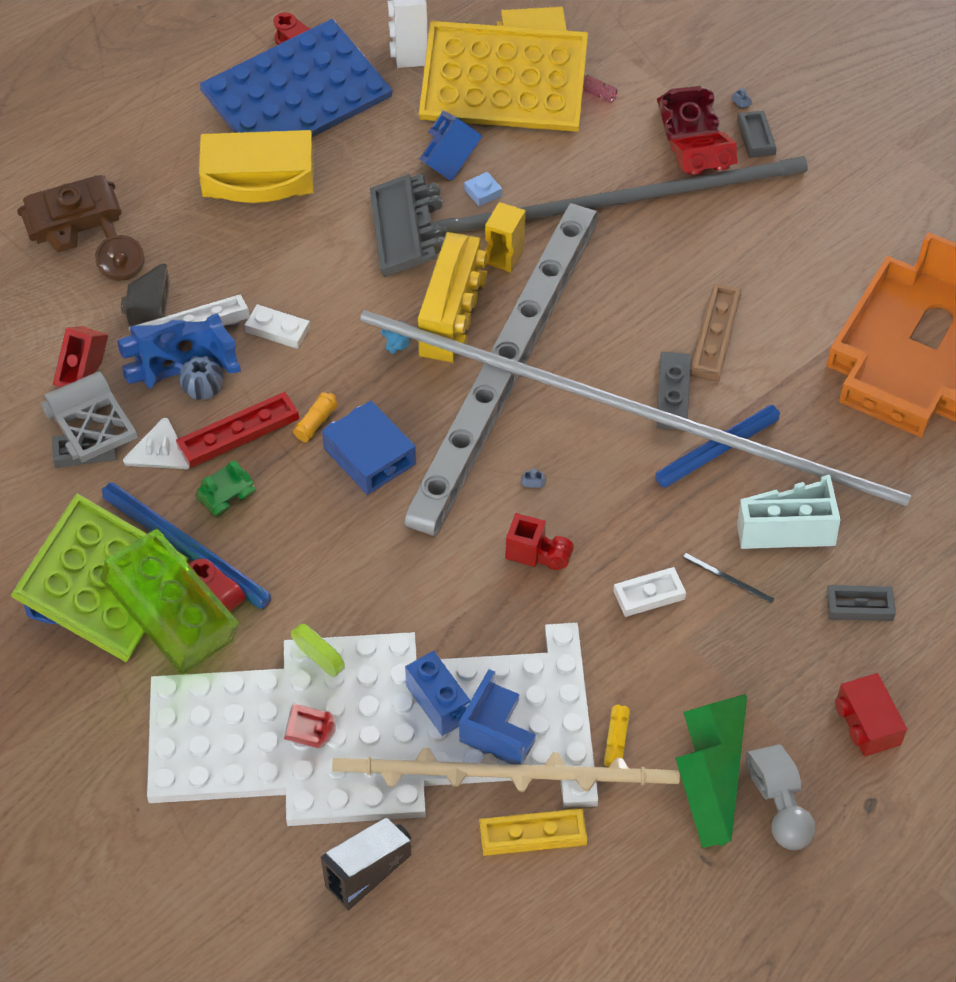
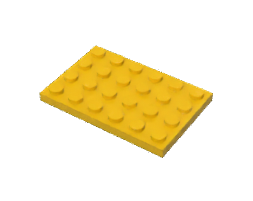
[419,21,588,132]

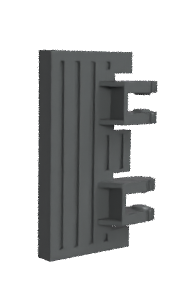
[370,173,447,277]

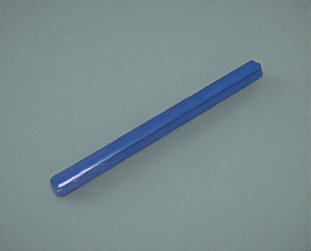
[101,482,271,609]

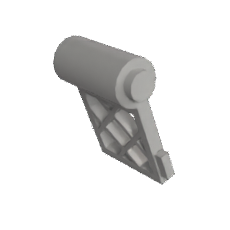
[40,371,138,462]

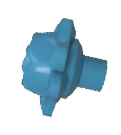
[381,321,411,354]

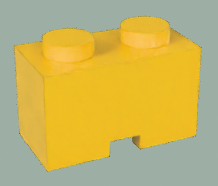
[485,202,525,272]

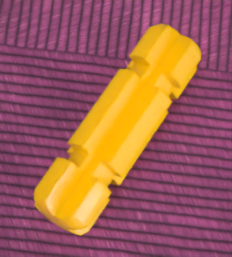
[604,704,630,768]

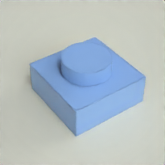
[464,172,502,207]

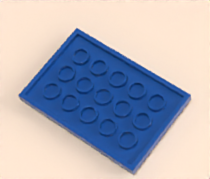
[200,18,393,137]

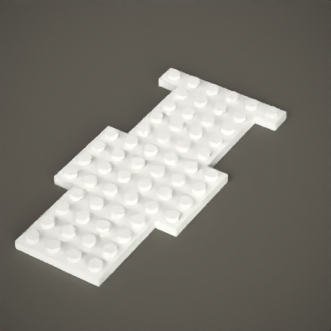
[147,623,598,826]

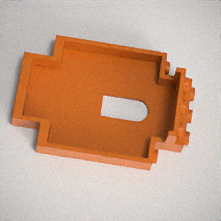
[826,232,956,438]

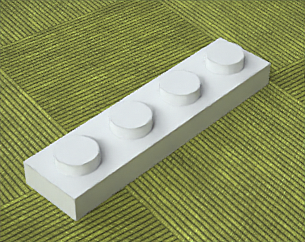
[129,295,250,334]

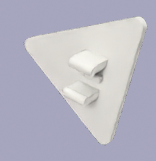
[123,418,190,469]

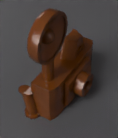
[17,175,145,281]

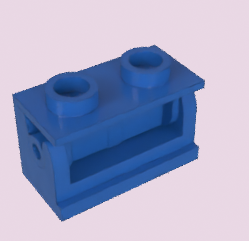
[405,650,471,736]

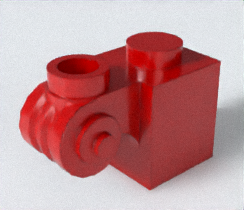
[505,513,574,570]

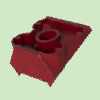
[657,86,720,141]

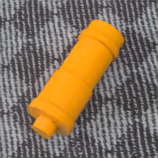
[293,392,338,442]

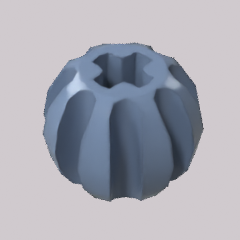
[179,356,224,400]

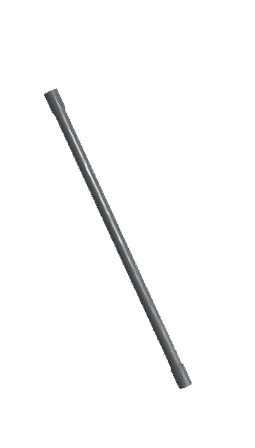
[432,156,808,234]

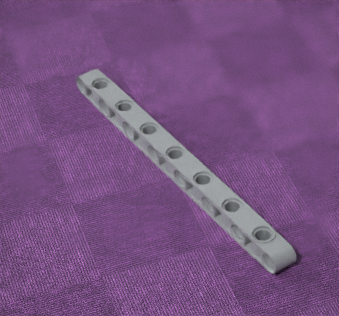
[405,203,598,536]

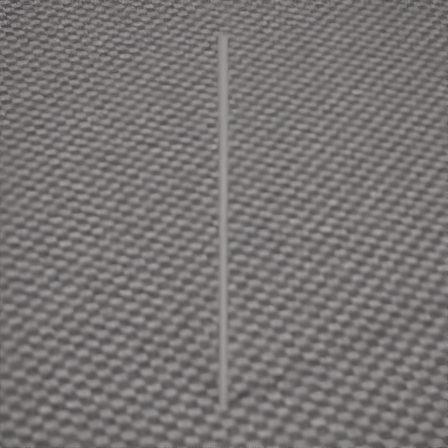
[360,310,911,506]

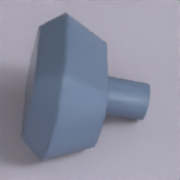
[732,88,752,108]
[521,468,546,488]

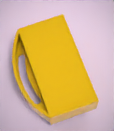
[199,130,314,203]
[418,232,488,363]

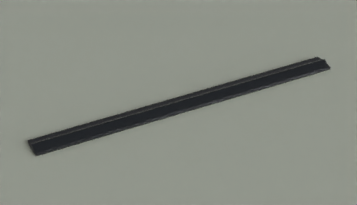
[683,553,774,603]

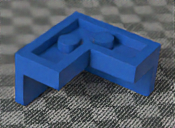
[419,110,482,180]
[459,669,536,765]

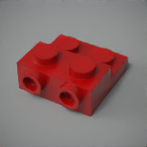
[670,131,738,175]

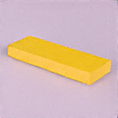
[479,808,587,856]

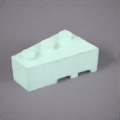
[737,475,841,549]

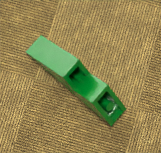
[675,694,747,848]

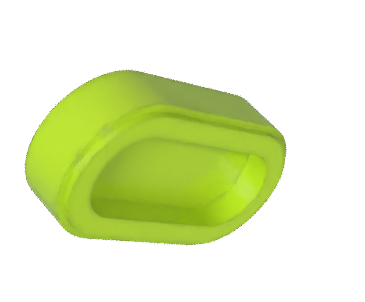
[291,623,345,677]

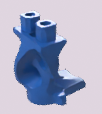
[117,313,241,389]

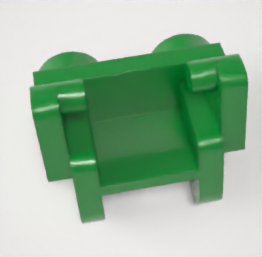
[195,460,256,517]

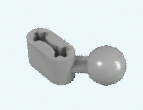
[746,744,816,850]

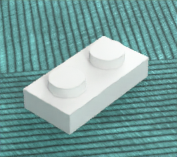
[245,304,311,349]
[613,567,686,617]

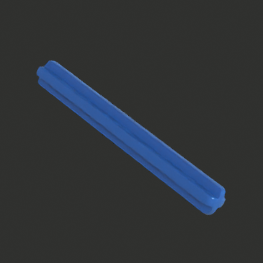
[655,405,780,488]

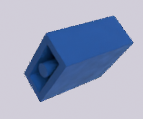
[322,401,416,495]

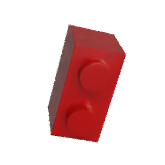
[835,673,907,757]

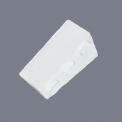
[387,0,428,68]

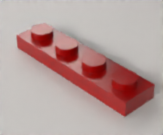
[176,391,300,468]

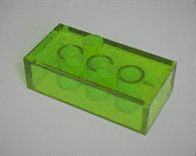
[100,529,240,675]

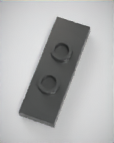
[657,352,690,430]

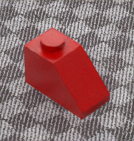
[52,326,108,387]

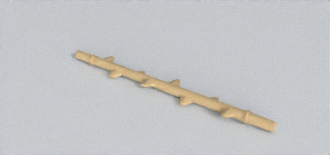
[332,748,680,792]

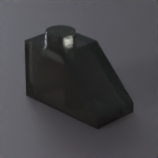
[121,264,170,326]

